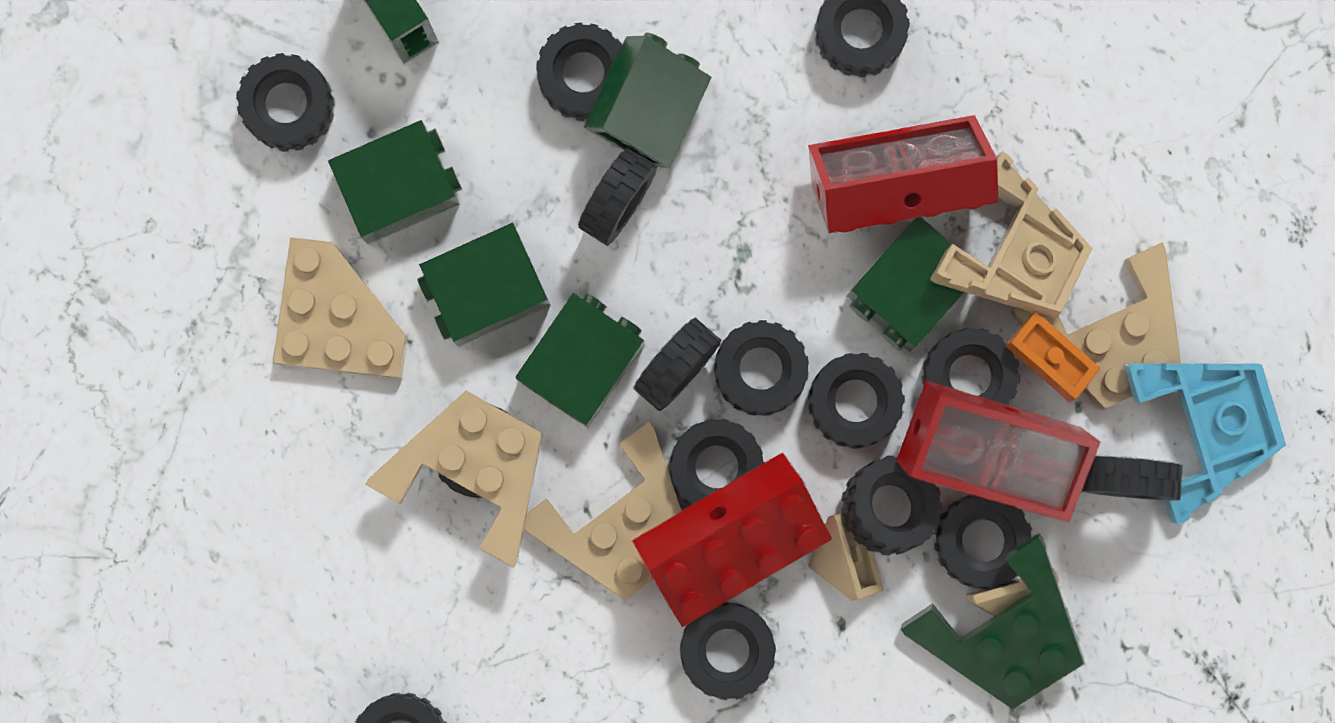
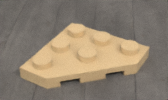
[273,237,408,379]

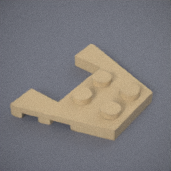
[930,151,1093,319]
[1011,242,1181,410]
[365,391,543,568]
[524,421,682,601]

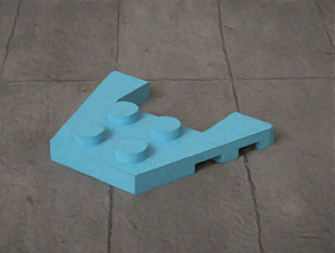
[1123,363,1286,525]

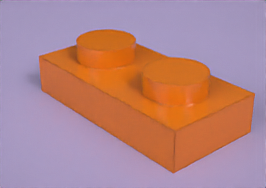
[1005,311,1100,402]

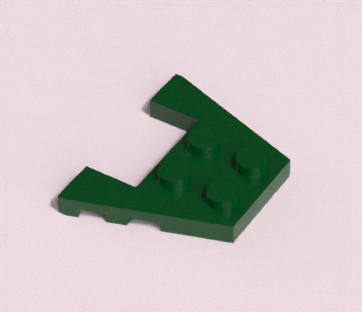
[900,533,1084,710]

